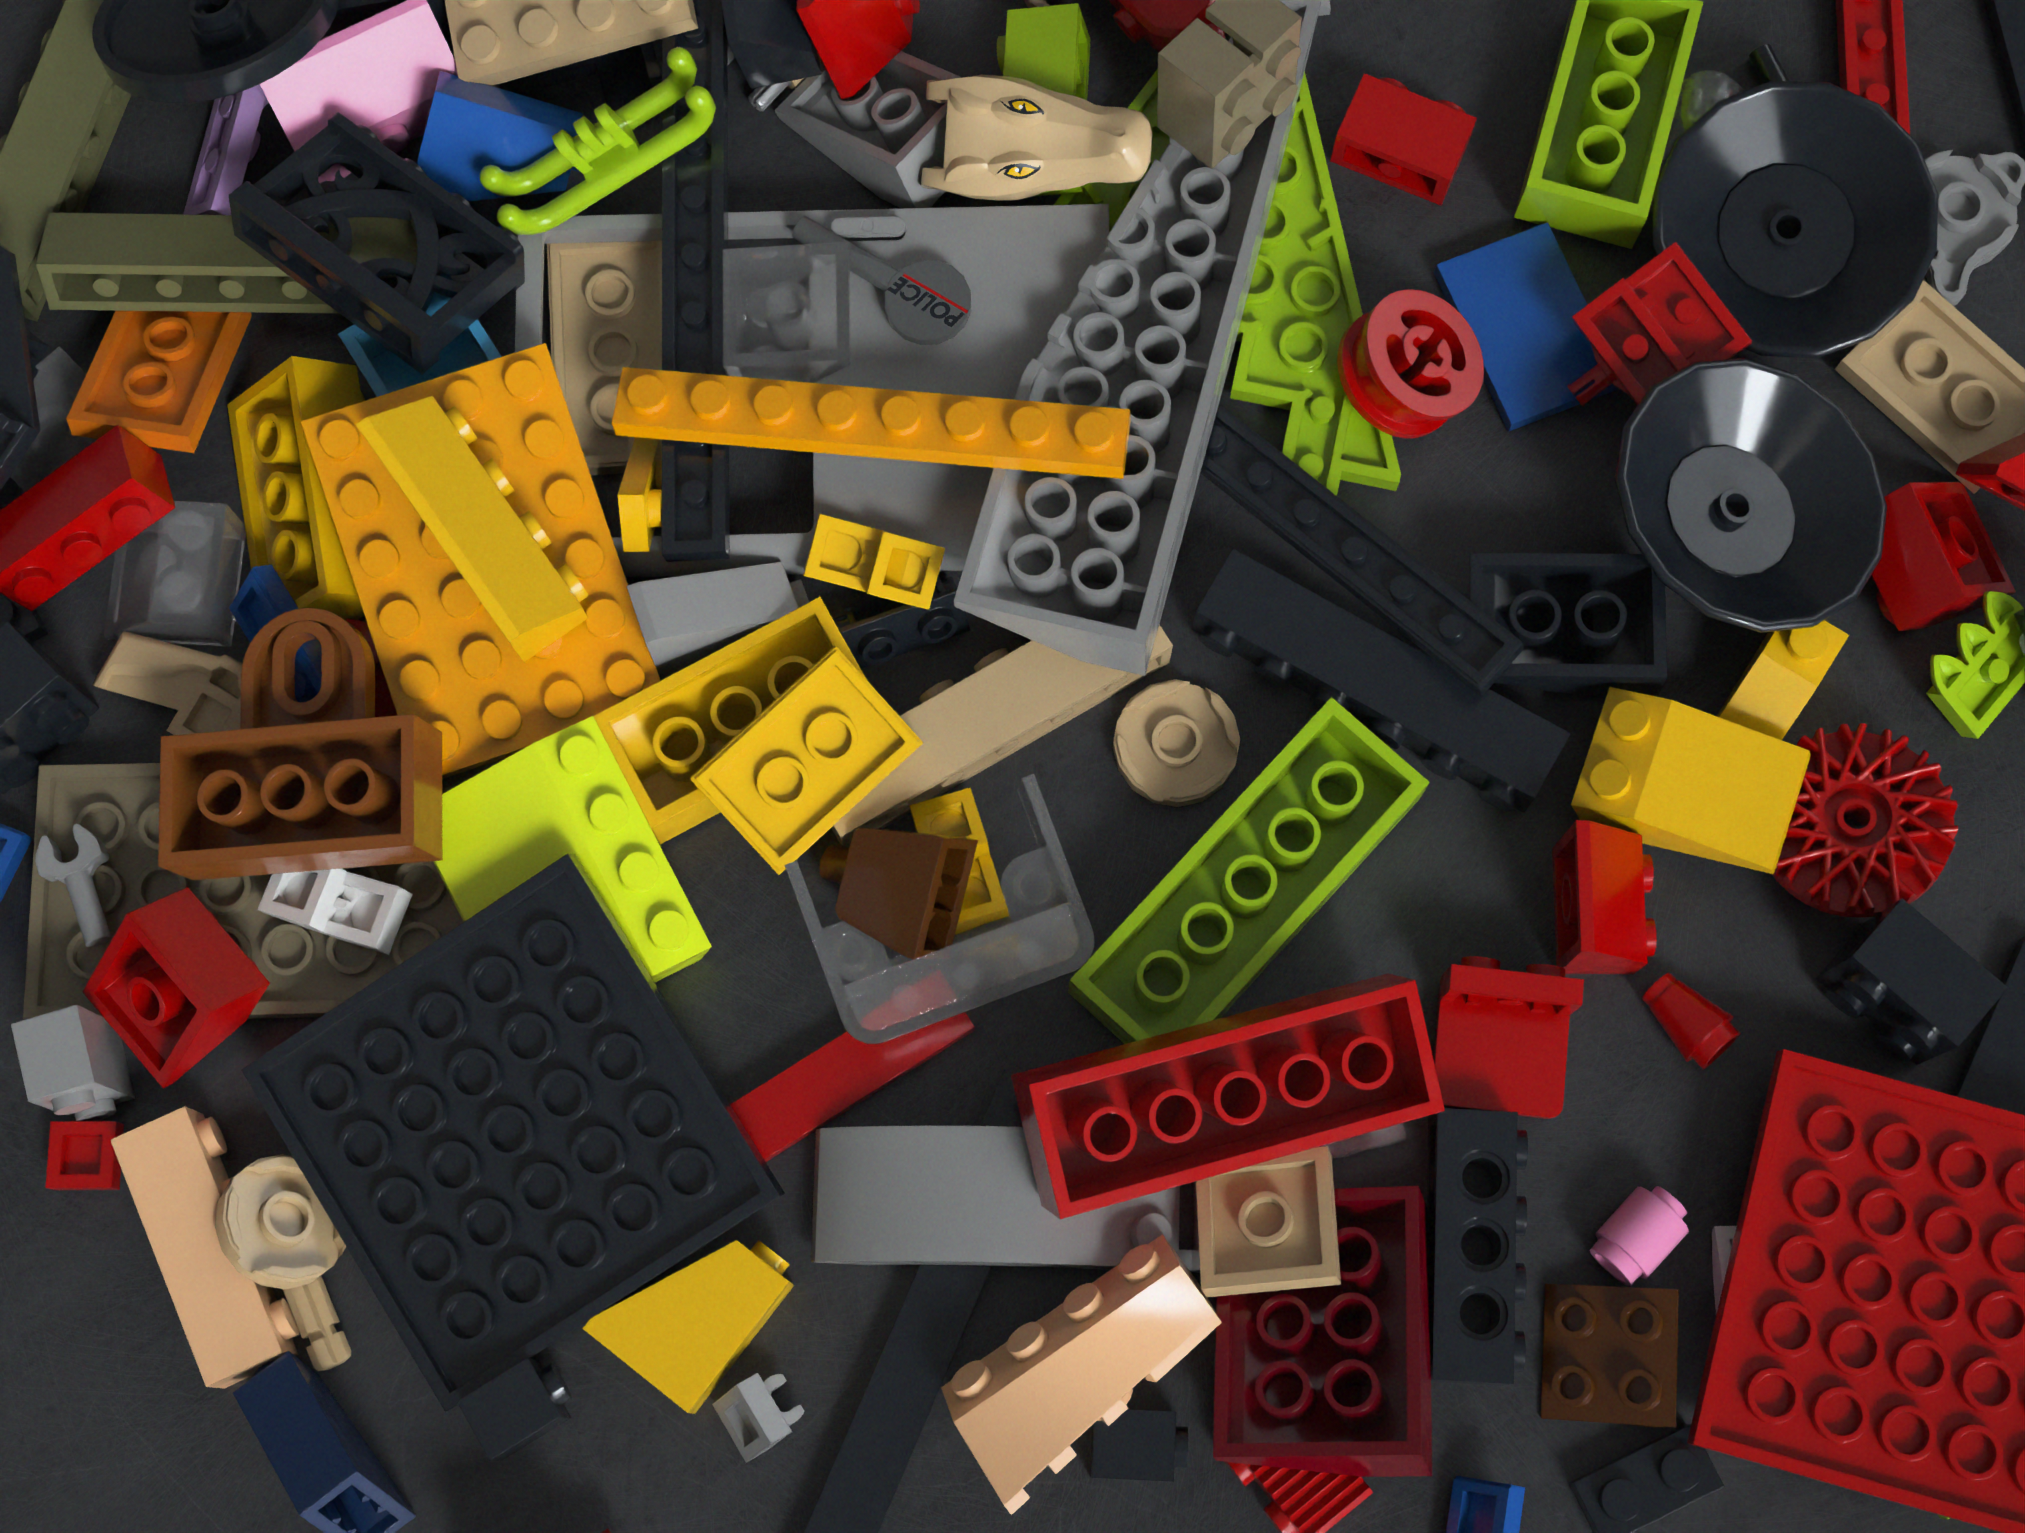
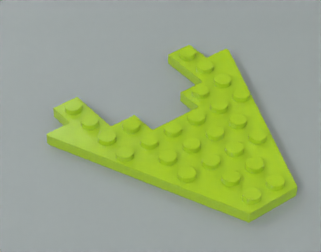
[1054,69,1401,496]

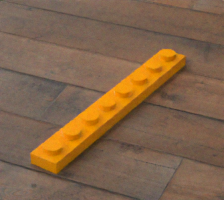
[612,367,1131,479]

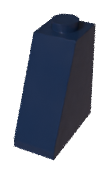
[233,1351,416,1533]

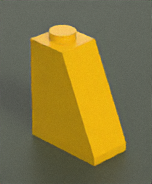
[582,1240,794,1414]

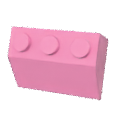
[260,0,458,183]

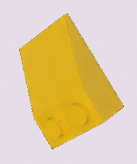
[1571,687,1811,874]

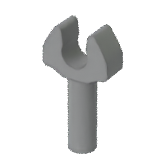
[35,823,112,947]

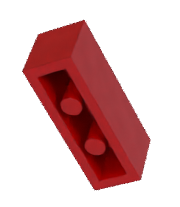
[0,425,175,611]

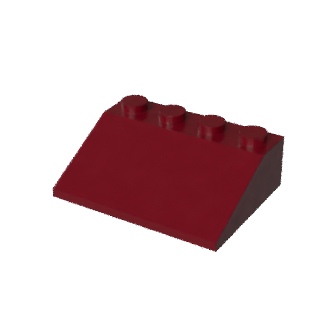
[1213,1186,1432,1477]

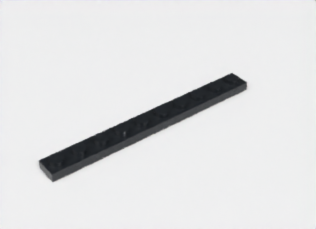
[662,0,730,562]

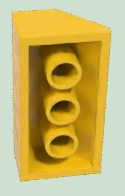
[227,356,365,620]
[355,396,589,662]
[593,597,867,845]

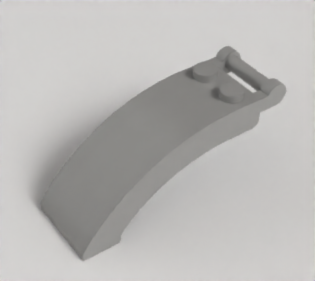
[811,1126,1200,1273]

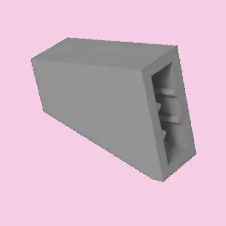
[627,561,809,680]

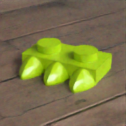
[1926,591,2025,739]

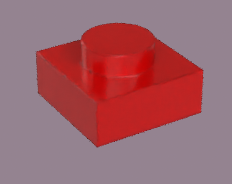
[45,1121,124,1190]

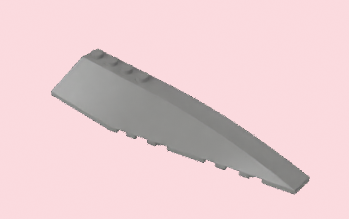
[954,0,1321,676]

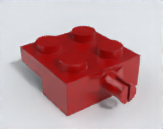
[1567,242,1752,407]

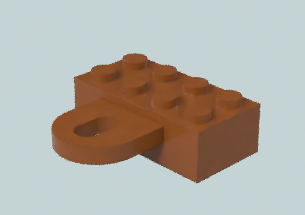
[158,608,443,880]

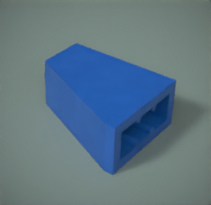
[417,71,584,202]

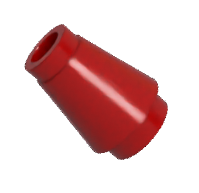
[1642,972,1741,1069]

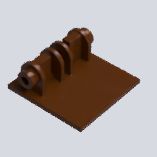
[1541,1284,1679,1428]

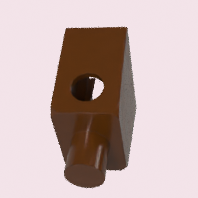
[820,827,978,960]

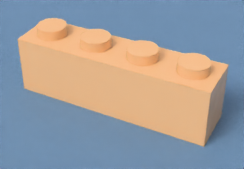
[110,1106,299,1389]

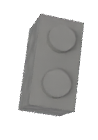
[11,1005,135,1121]

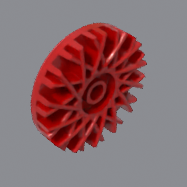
[1772,723,1958,918]

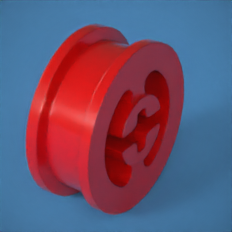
[1337,289,1484,439]

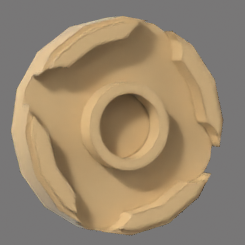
[1113,679,1240,807]
[215,1154,346,1289]

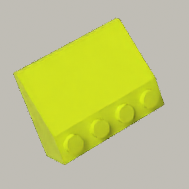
[433,716,712,982]

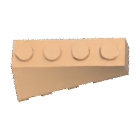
[941,1234,1222,1515]

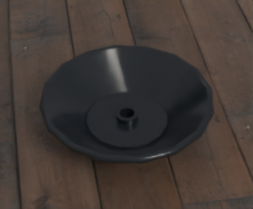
[1652,81,1939,358]
[1615,358,1887,633]

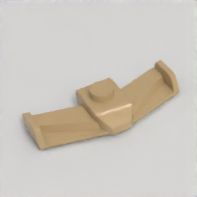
[92,631,242,735]

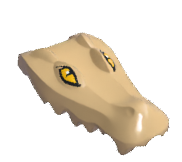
[921,74,1153,200]

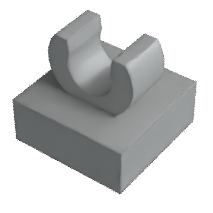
[712,1373,804,1463]

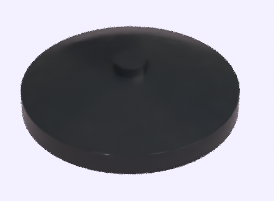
[92,0,340,103]

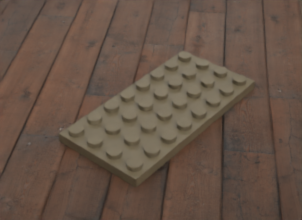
[23,758,506,1020]

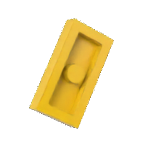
[618,437,662,552]

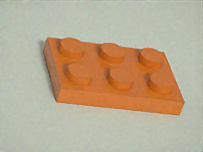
[66,311,252,453]

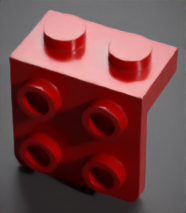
[1433,956,1584,1119]

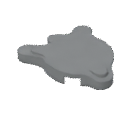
[1925,150,2025,306]

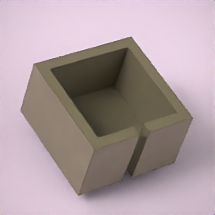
[1157,0,1302,169]

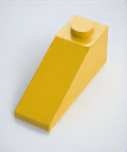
[1717,620,1849,740]

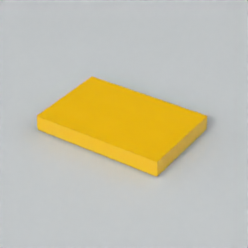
[690,646,923,875]

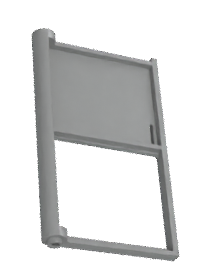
[515,204,1109,578]

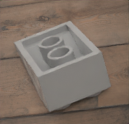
[775,51,960,209]

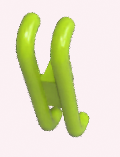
[479,47,716,235]

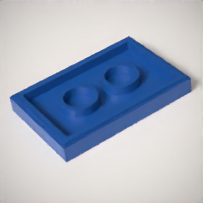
[1434,222,1618,432]

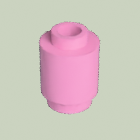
[1590,1186,1689,1287]

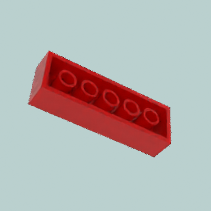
[1011,973,1445,1219]

